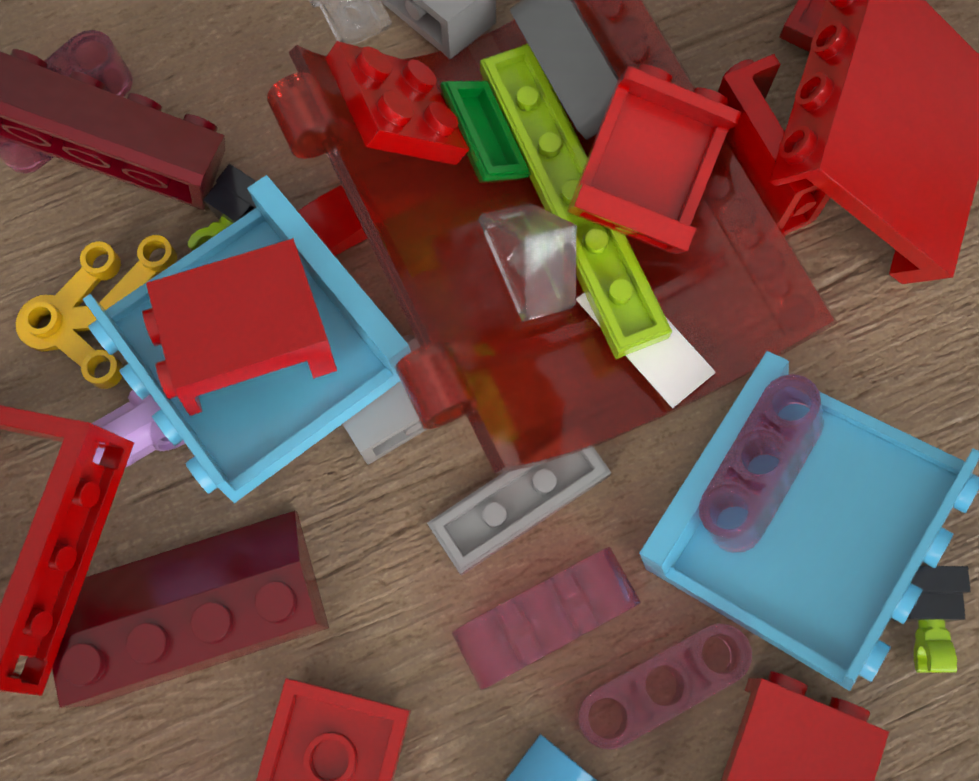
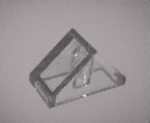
[478,203,577,322]

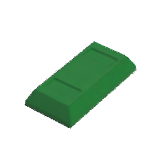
[440,81,531,183]

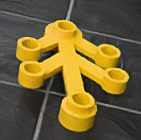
[16,235,177,389]

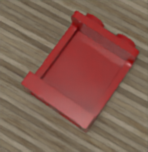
[717,54,830,244]
[567,64,741,255]
[142,238,337,416]
[721,671,889,781]

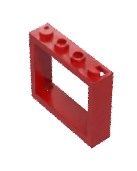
[0,405,134,696]

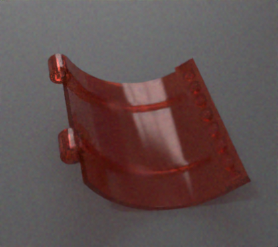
[267,0,838,473]

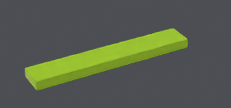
[480,44,672,360]

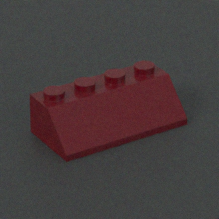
[0,49,225,210]
[52,511,329,708]

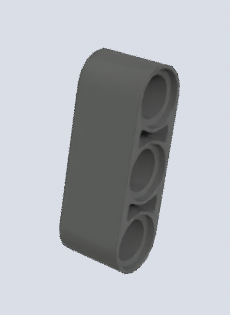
[510,0,619,140]

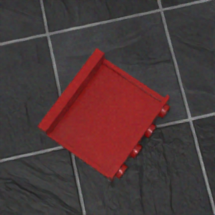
[770,0,979,284]

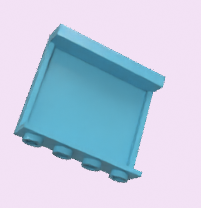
[83,175,416,503]
[639,351,979,691]

